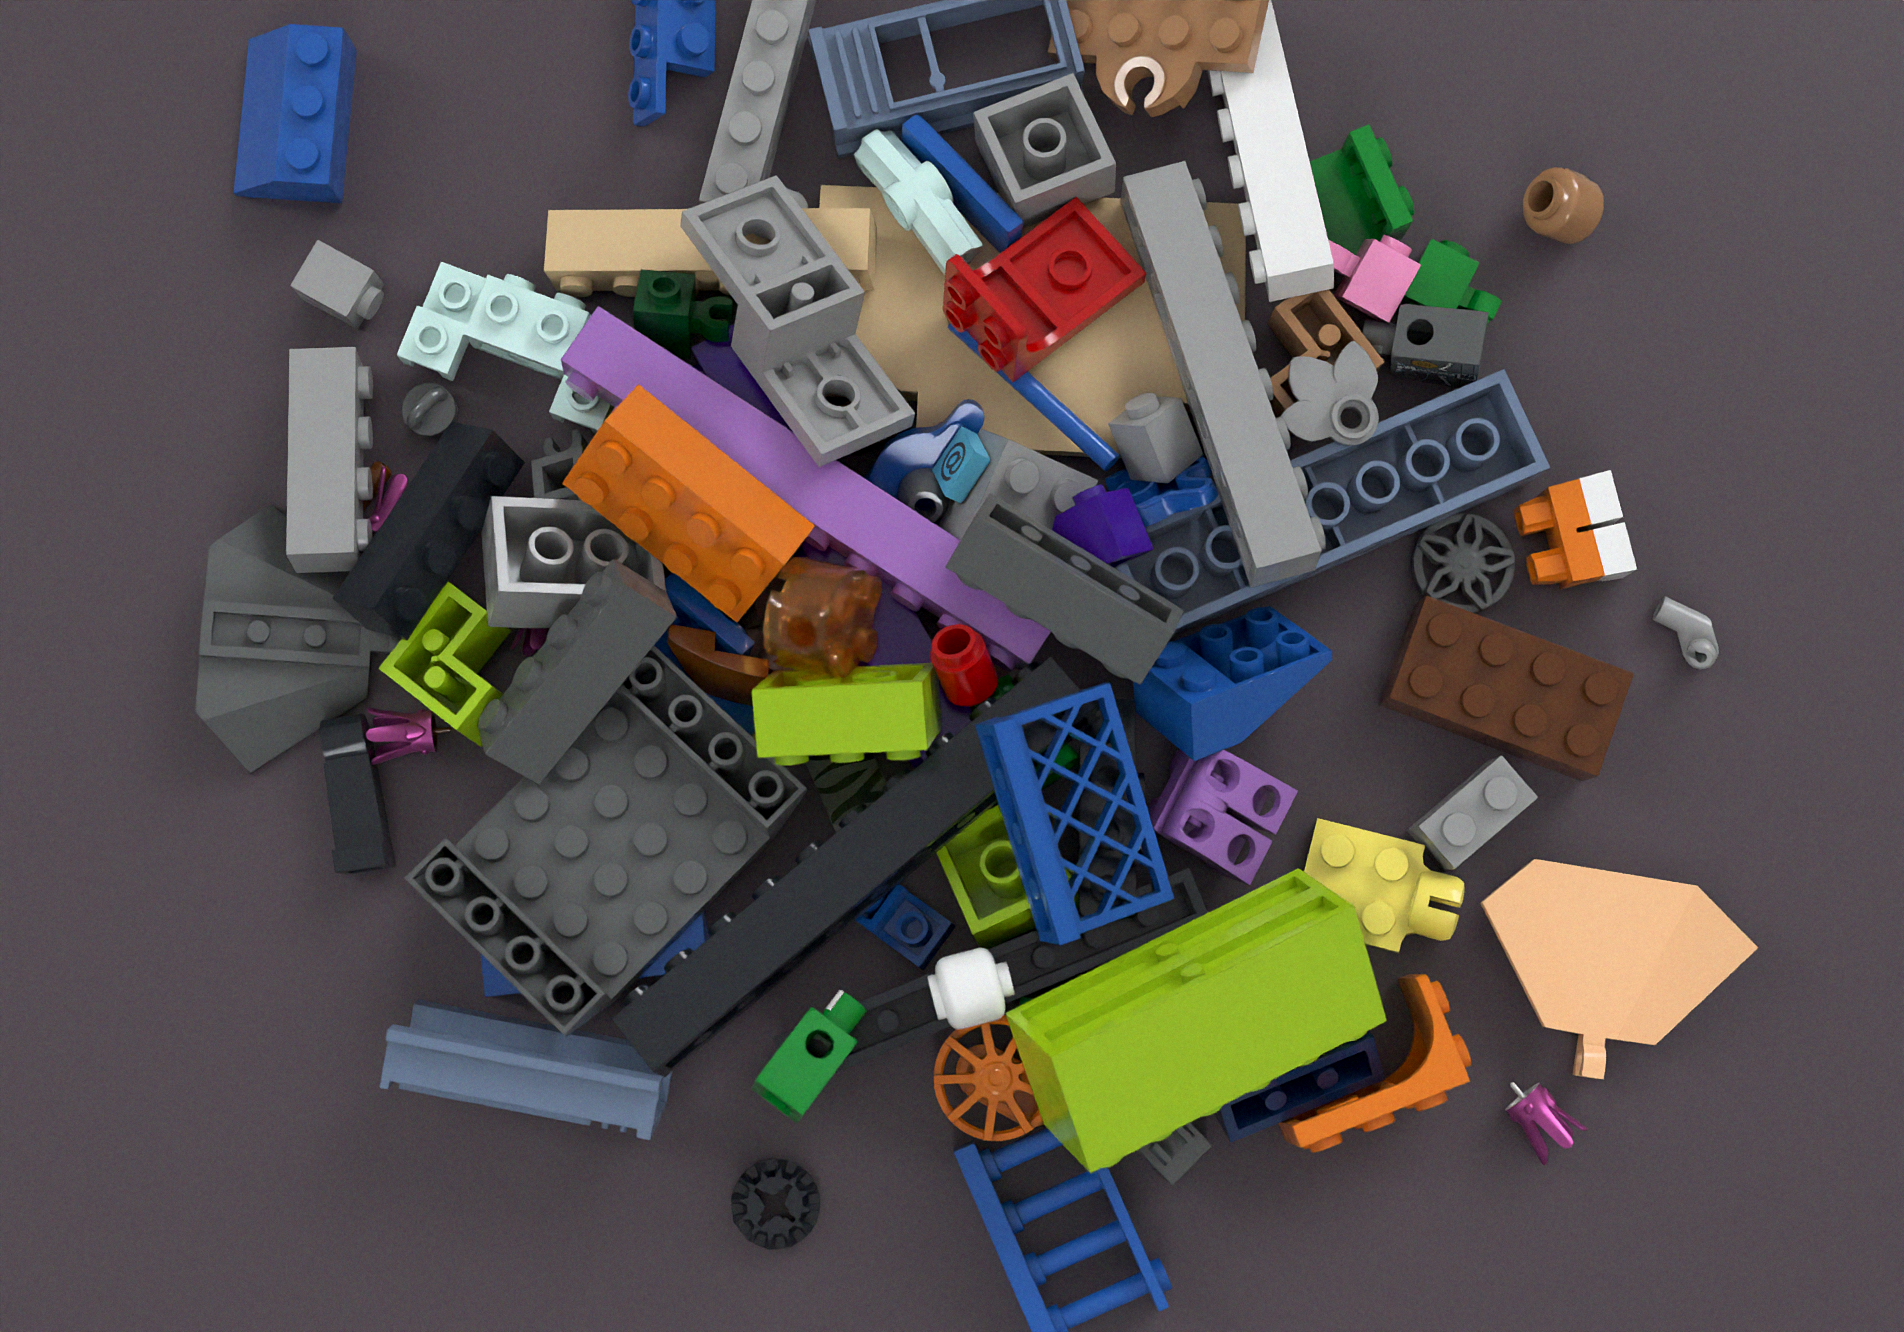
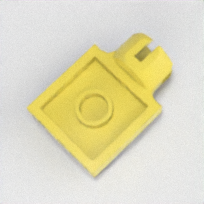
[1304,818,1465,953]

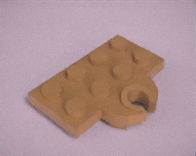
[1048,0,1269,117]

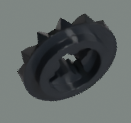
[731,1159,820,1250]

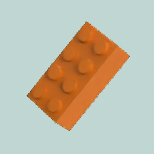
[562,384,815,622]

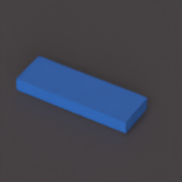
[902,114,1023,253]

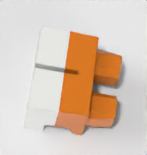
[1513,470,1637,590]

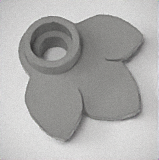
[1280,341,1379,446]

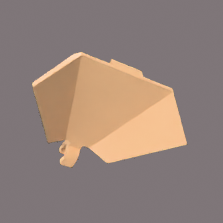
[1480,859,1758,1079]

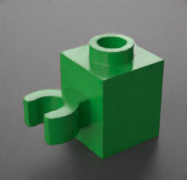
[1397,238,1502,326]

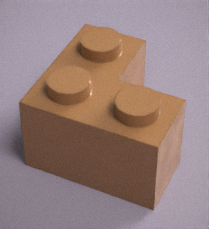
[1267,290,1384,438]

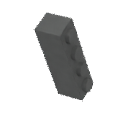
[945,493,1184,685]
[478,558,677,784]

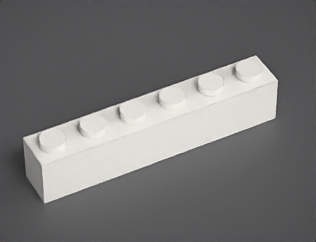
[1207,0,1334,302]

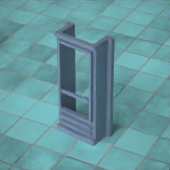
[808,0,1085,159]
[380,999,673,1140]

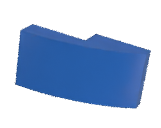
[855,884,956,971]

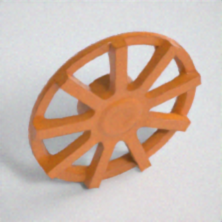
[933,1015,1043,1141]

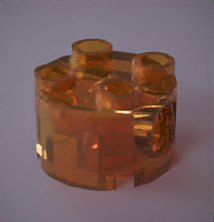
[763,557,882,678]

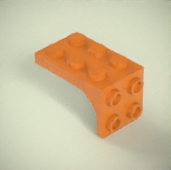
[1278,974,1472,1153]

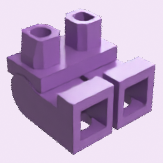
[1147,750,1298,885]

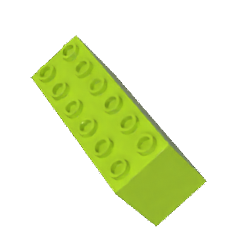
[1005,868,1387,1173]

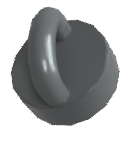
[402,383,459,439]

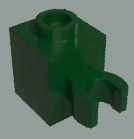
[633,269,733,359]

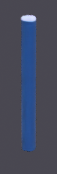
[948,323,1120,471]

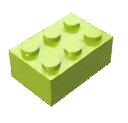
[752,663,942,765]

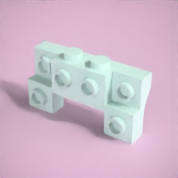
[397,262,614,434]

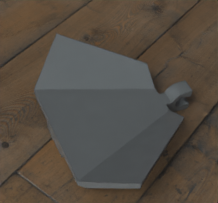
[195,504,401,774]

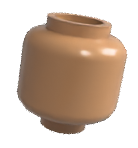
[1523,167,1604,244]

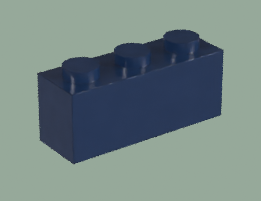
[1214,1030,1385,1143]

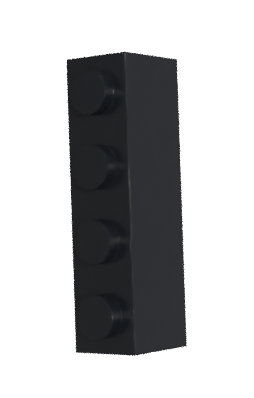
[333,422,525,640]

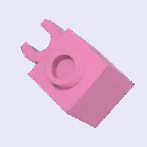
[1328,235,1421,323]

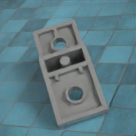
[680,175,915,467]

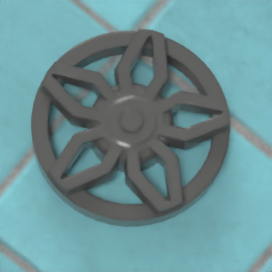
[1412,513,1515,613]

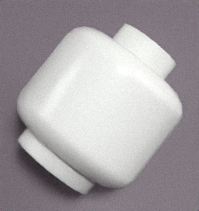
[927,948,1015,1029]

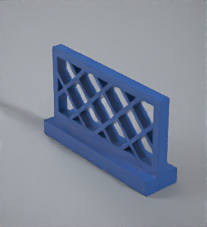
[975,683,1174,945]

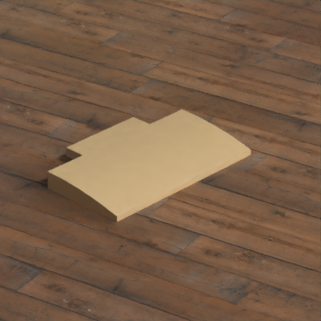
[820,185,1246,458]

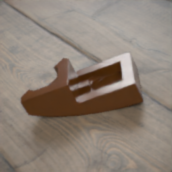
[667,624,769,706]

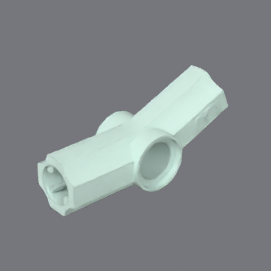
[854,129,983,275]

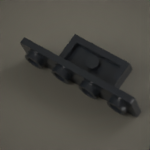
[1079,699,1145,919]

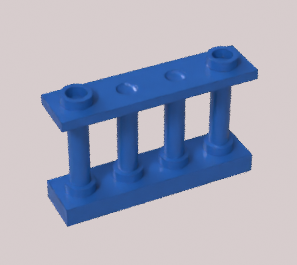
[953,1128,1173,1332]

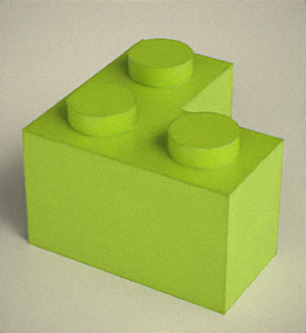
[378,581,511,747]

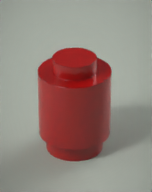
[930,624,998,706]

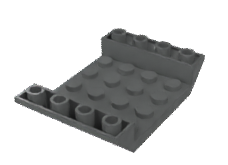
[405,646,807,1036]

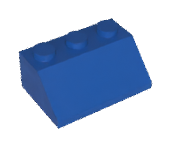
[234,24,357,203]

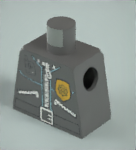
[1363,304,1489,388]

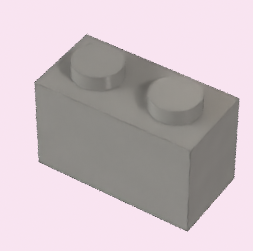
[1407,755,1538,872]

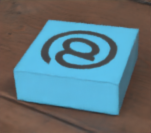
[932,426,990,503]

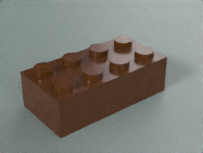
[1378,596,1634,781]

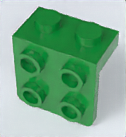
[1310,124,1415,255]

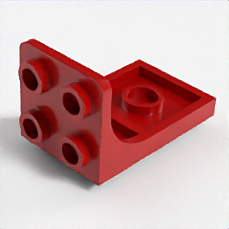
[942,197,1147,382]

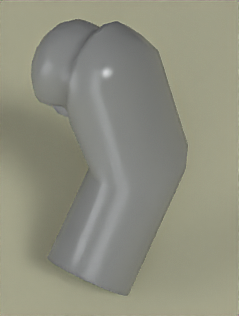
[1652,596,1719,670]

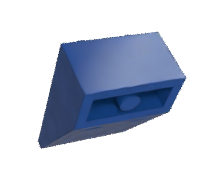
[1133,605,1332,761]

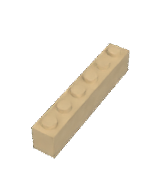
[544,208,877,297]

